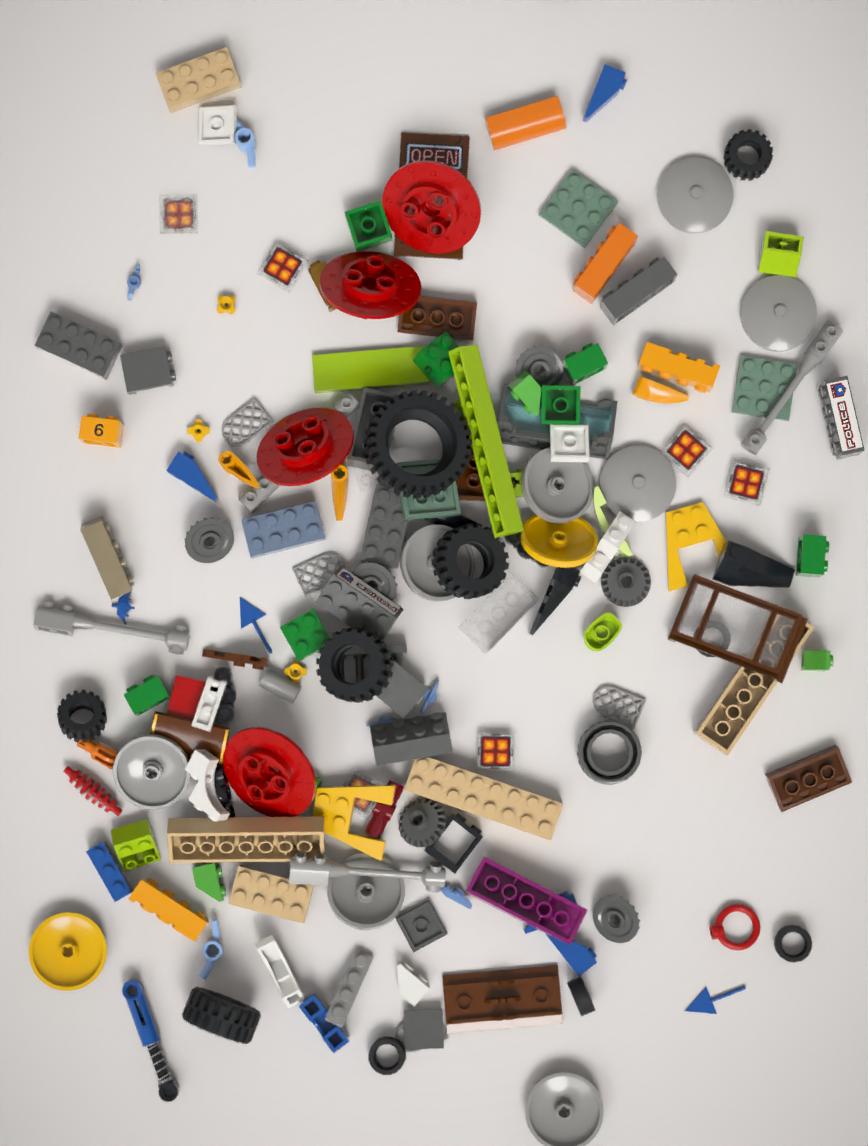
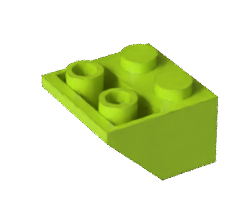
[758,231,804,278]
[111,818,161,872]

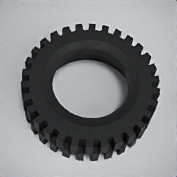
[364,390,472,499]

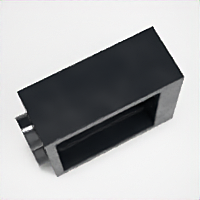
[424,812,483,874]

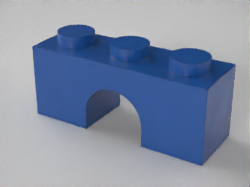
[86,841,134,902]
[299,993,350,1054]

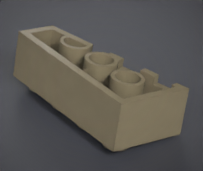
[80,516,134,600]

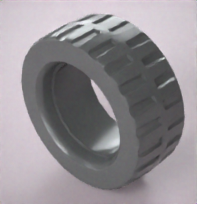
[577,720,642,785]

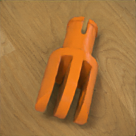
[76,739,119,769]

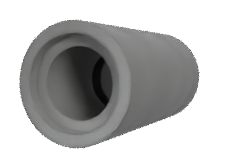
[259,669,302,703]

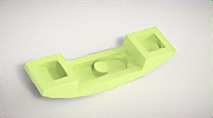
[593,486,632,557]

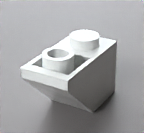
[397,962,429,1006]

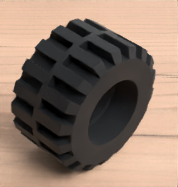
[723,129,773,181]
[57,690,107,743]

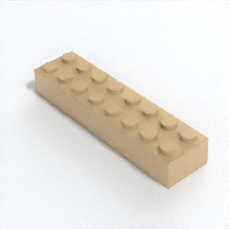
[694,606,814,755]
[404,757,563,841]
[167,817,325,863]

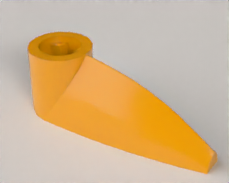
[632,376,689,404]
[218,451,259,489]
[331,465,349,521]

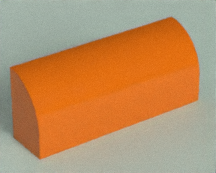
[485,96,566,151]

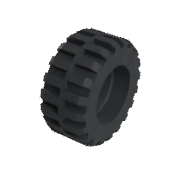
[432,523,509,599]
[316,627,394,703]
[182,987,261,1044]

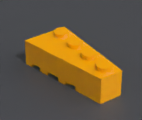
[638,342,720,393]
[128,878,209,942]

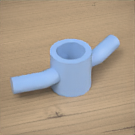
[235,119,257,168]
[199,920,223,980]

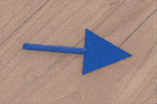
[240,597,272,654]
[685,986,746,1014]

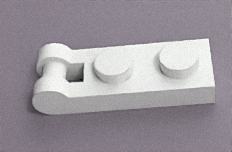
[192,676,227,732]

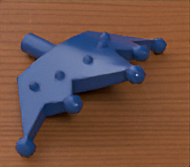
[112,591,135,625]

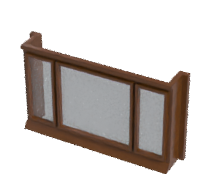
[668,574,808,684]

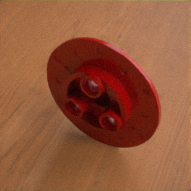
[382,160,481,254]
[320,251,421,320]
[256,408,354,486]
[223,727,316,817]

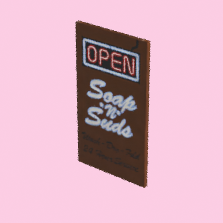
[394,132,470,260]

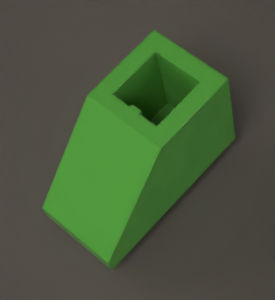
[508,370,541,417]
[801,650,833,671]
[192,862,227,902]

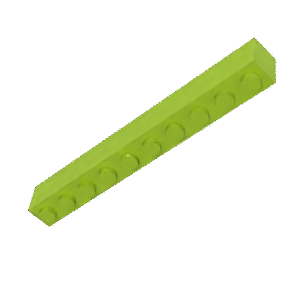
[448,345,524,538]

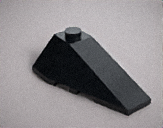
[712,541,795,588]
[529,567,581,636]

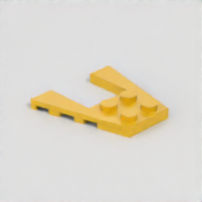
[665,502,726,592]
[312,785,396,861]

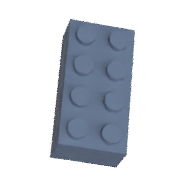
[241,501,326,559]

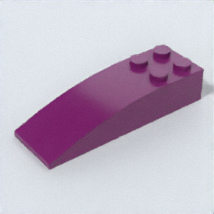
[466,857,588,945]

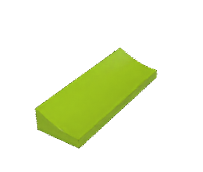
[312,346,429,394]

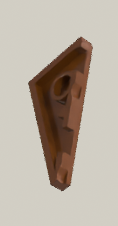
[202,649,270,670]

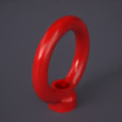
[709,904,760,951]

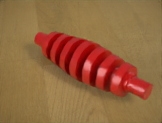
[63,766,123,816]

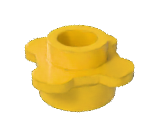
[217,295,236,314]
[187,419,210,442]
[284,660,307,683]

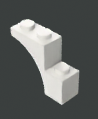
[580,511,636,583]
[185,749,230,822]
[255,935,306,1008]

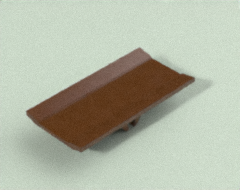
[442,965,563,1034]

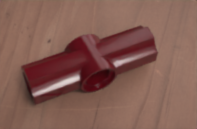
[365,780,404,839]

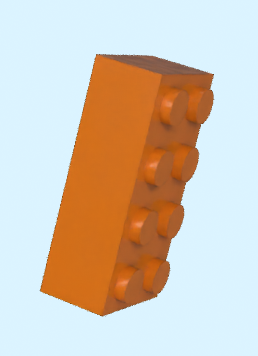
[573,223,638,304]

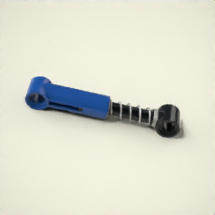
[122,980,180,1102]

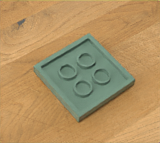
[539,169,618,249]
[732,356,797,421]
[396,459,461,520]

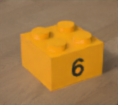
[78,413,124,448]

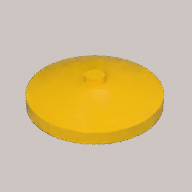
[521,514,598,568]
[29,912,107,991]

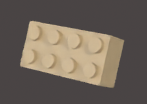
[156,47,241,113]
[228,866,314,923]

